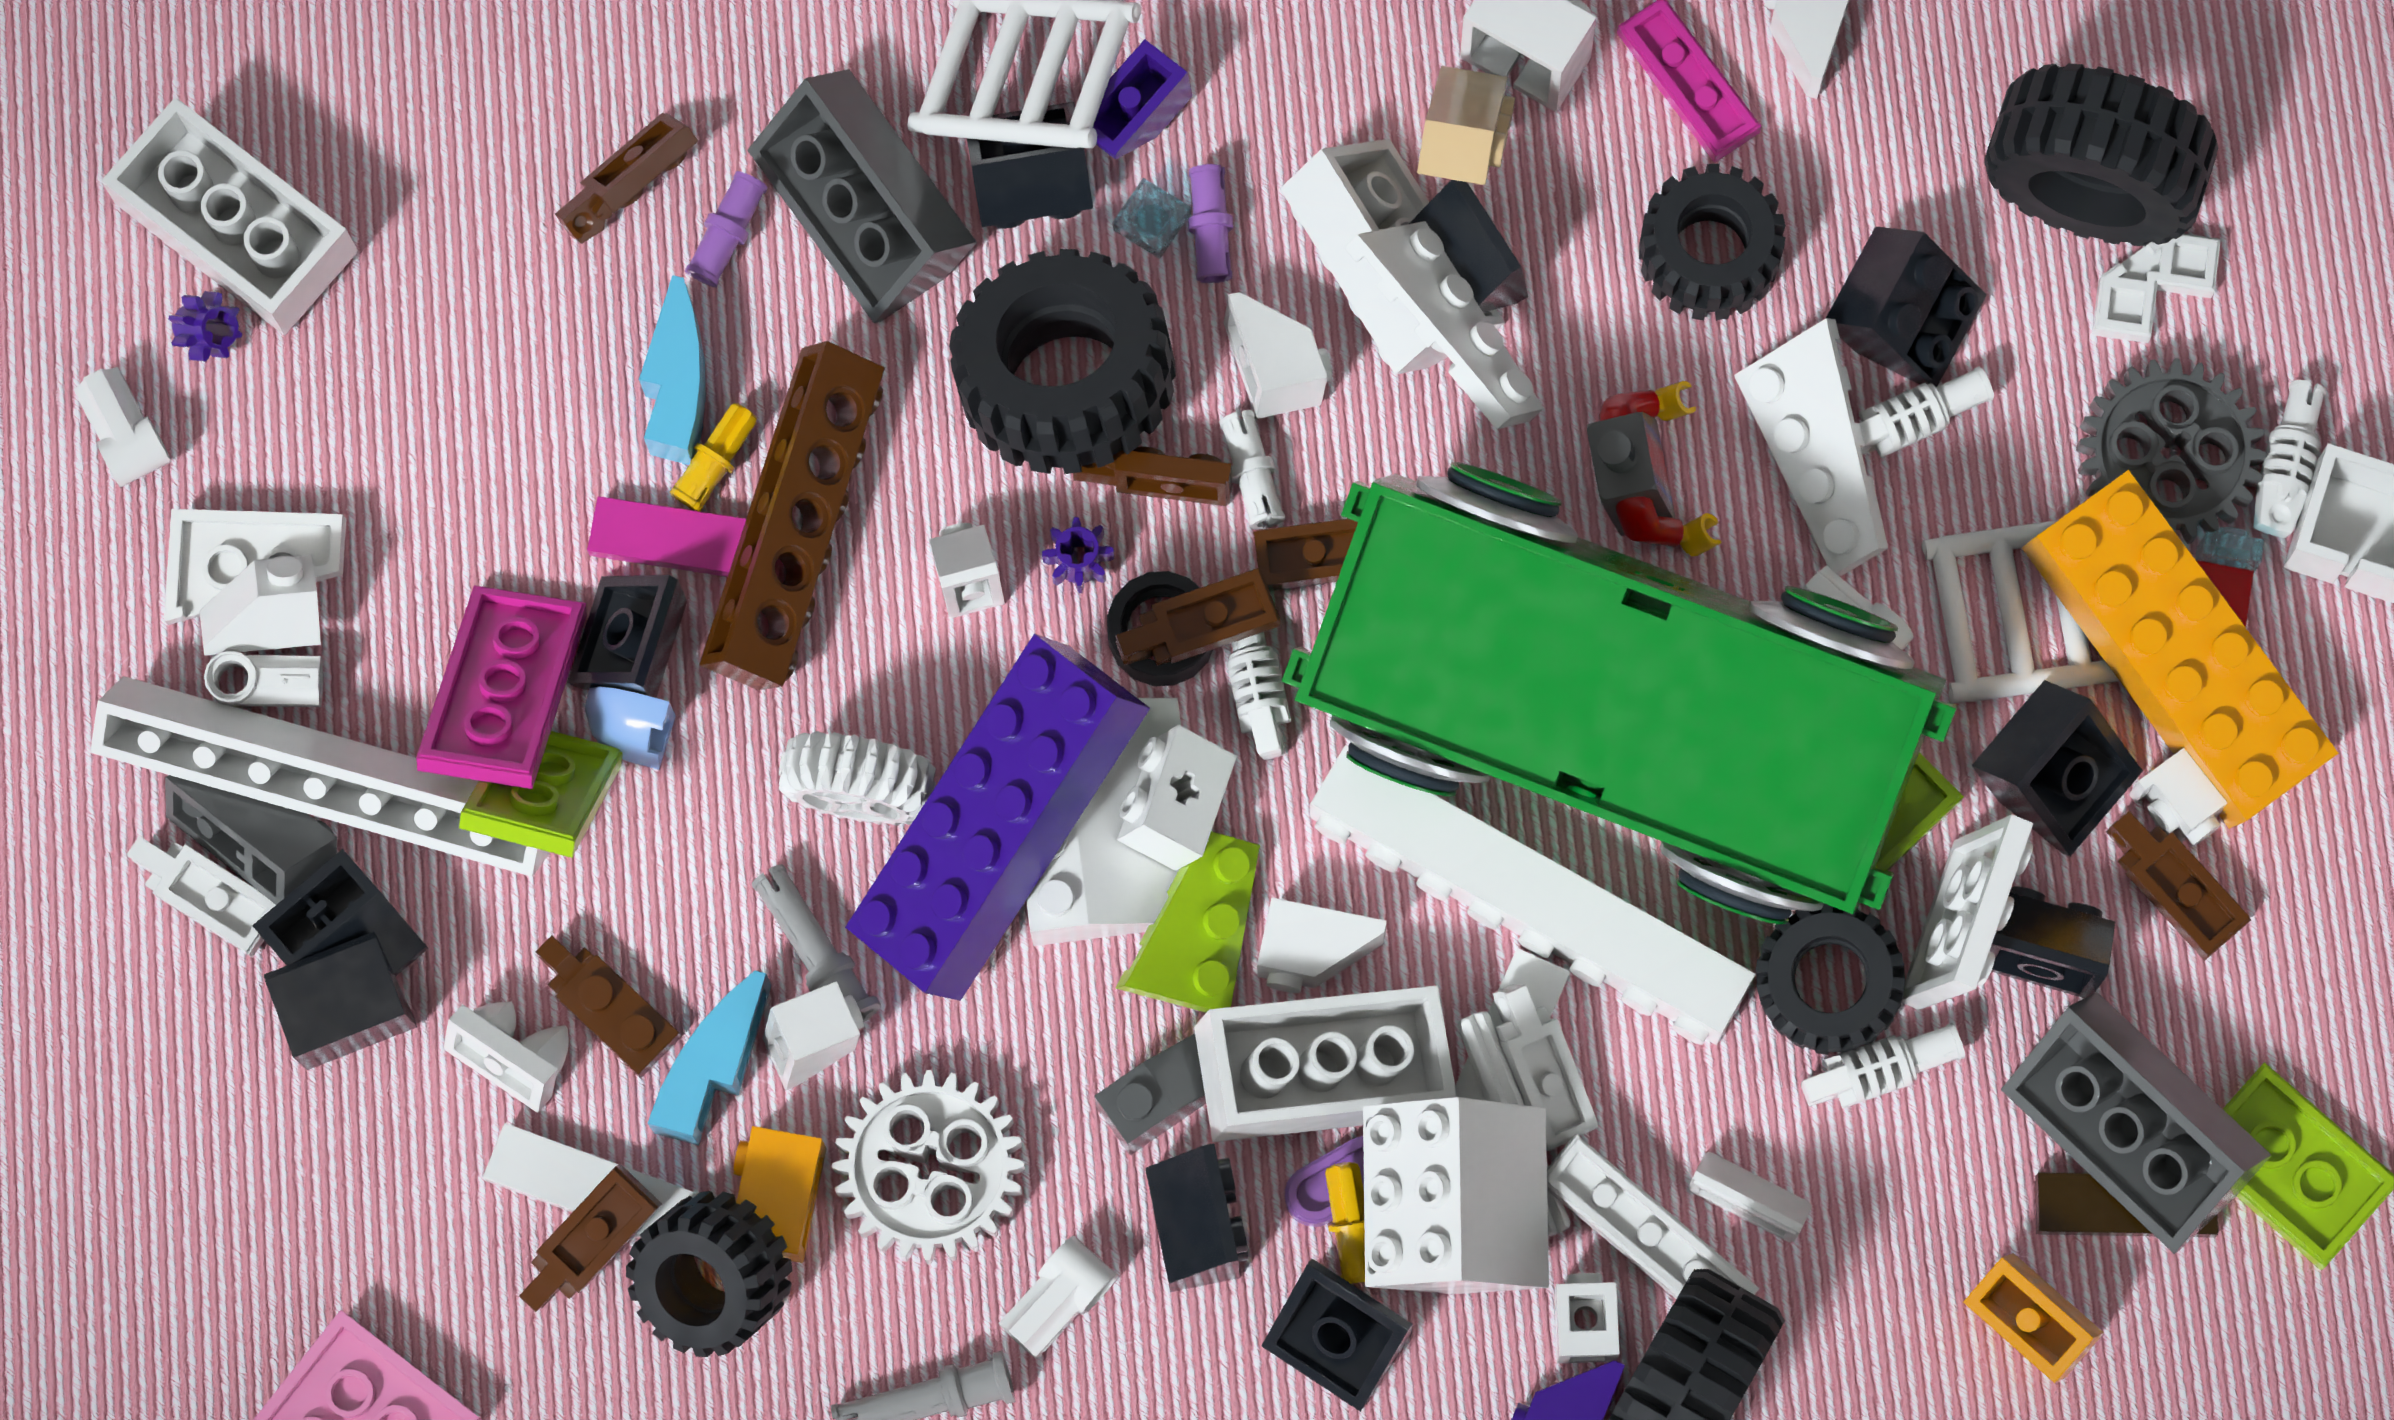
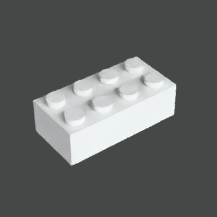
[101,97,358,336]
[1194,985,1457,1142]

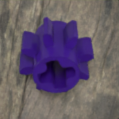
[168,291,243,362]
[1042,517,1114,593]

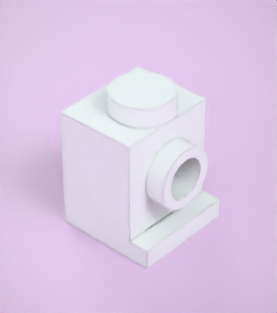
[2129,748,2227,846]
[1554,1273,1620,1364]

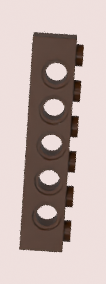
[699,341,885,690]

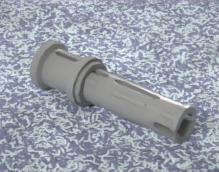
[752,864,881,1022]
[831,1350,1016,1420]

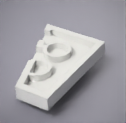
[164,509,346,625]

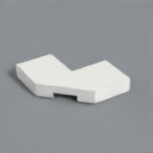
[2092,233,2221,343]

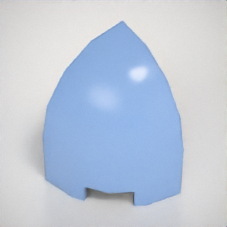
[585,687,676,770]

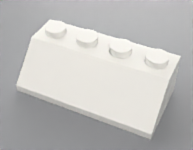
[1280,139,1505,375]

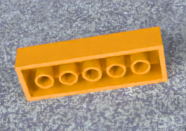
[2022,470,2339,829]

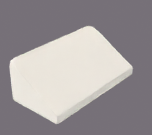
[1688,1152,1812,1243]

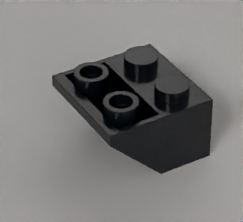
[1826,226,1987,387]
[252,849,429,977]
[1145,1144,1249,1292]

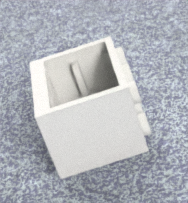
[1363,1097,1549,1294]

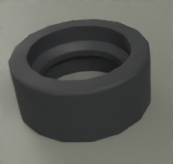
[1107,571,1213,686]

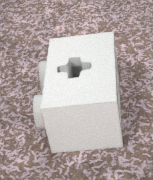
[1117,724,1237,871]

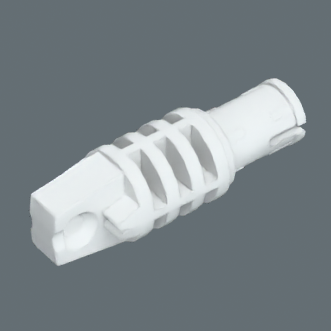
[1859,366,1994,458]
[2253,380,2327,539]
[1227,632,1291,760]
[1801,1023,1965,1109]

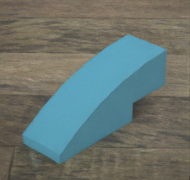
[639,275,706,465]
[647,970,772,1146]

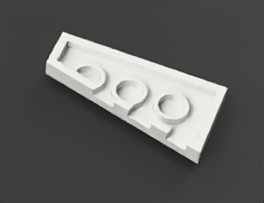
[1343,221,1544,430]

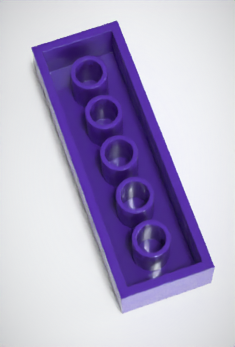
[845,634,1151,1001]

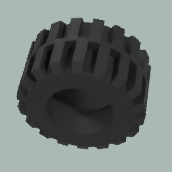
[1639,164,1786,321]
[1756,903,1905,1055]
[626,1191,792,1357]

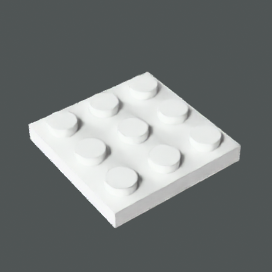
[1902,814,2034,1010]

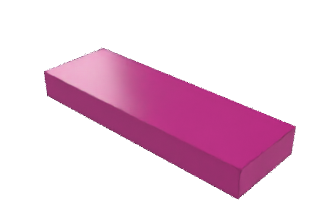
[1617,0,1762,163]
[587,496,746,577]

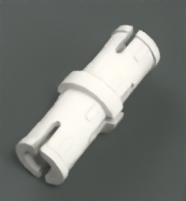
[1219,410,1285,530]

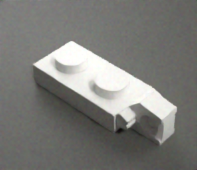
[126,836,276,958]
[1493,984,1599,1151]

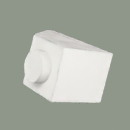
[1764,0,1850,99]
[1223,292,1332,419]
[928,523,1005,619]
[200,555,321,656]
[1257,897,1387,993]
[762,981,864,1091]

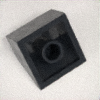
[967,101,1094,229]
[1971,680,2143,857]
[1990,886,2115,998]

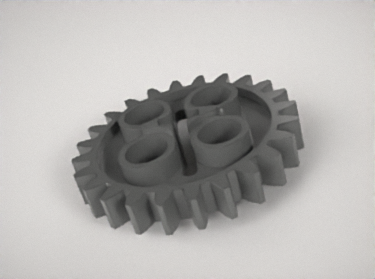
[2076,358,2267,544]

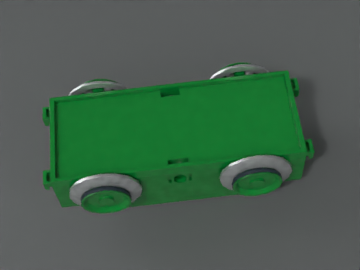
[1281,462,1958,924]

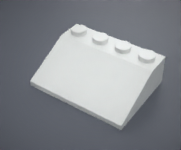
[1026,698,1181,946]

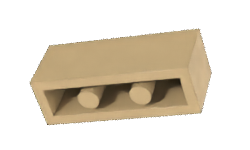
[1417,66,1515,185]

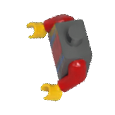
[1587,380,1722,556]

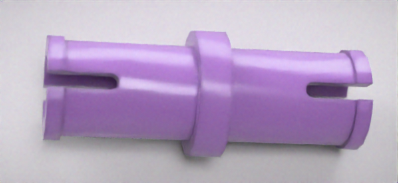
[1188,164,1233,283]
[685,171,768,287]

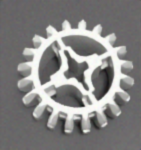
[778,731,936,826]

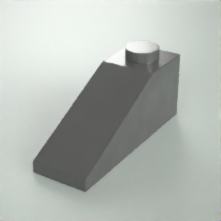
[165,775,337,905]
[1094,1033,1206,1156]

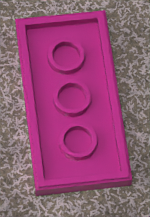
[416,585,587,789]

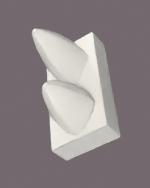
[443,1001,569,1113]

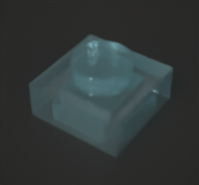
[1112,178,1191,259]
[2195,527,2264,573]

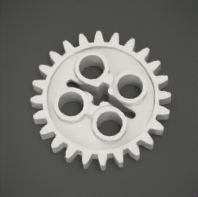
[832,1070,1025,1264]

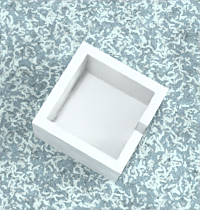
[1460,0,1597,113]
[2283,443,2394,603]

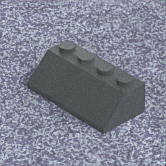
[747,69,977,323]
[2001,992,2271,1254]

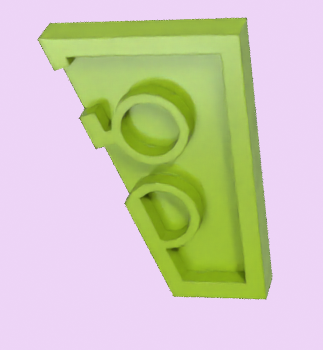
[1115,831,1260,1013]

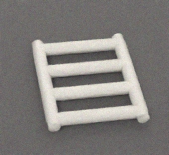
[907,0,1141,149]
[1921,520,2119,703]

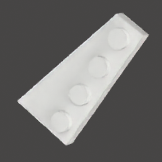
[1734,318,1888,576]

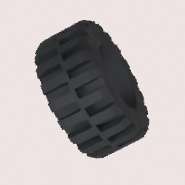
[1984,63,2218,246]
[949,249,1176,474]
[1608,1269,1785,1420]

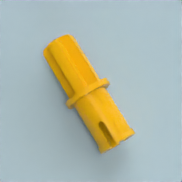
[669,403,757,512]
[1325,1162,1376,1283]

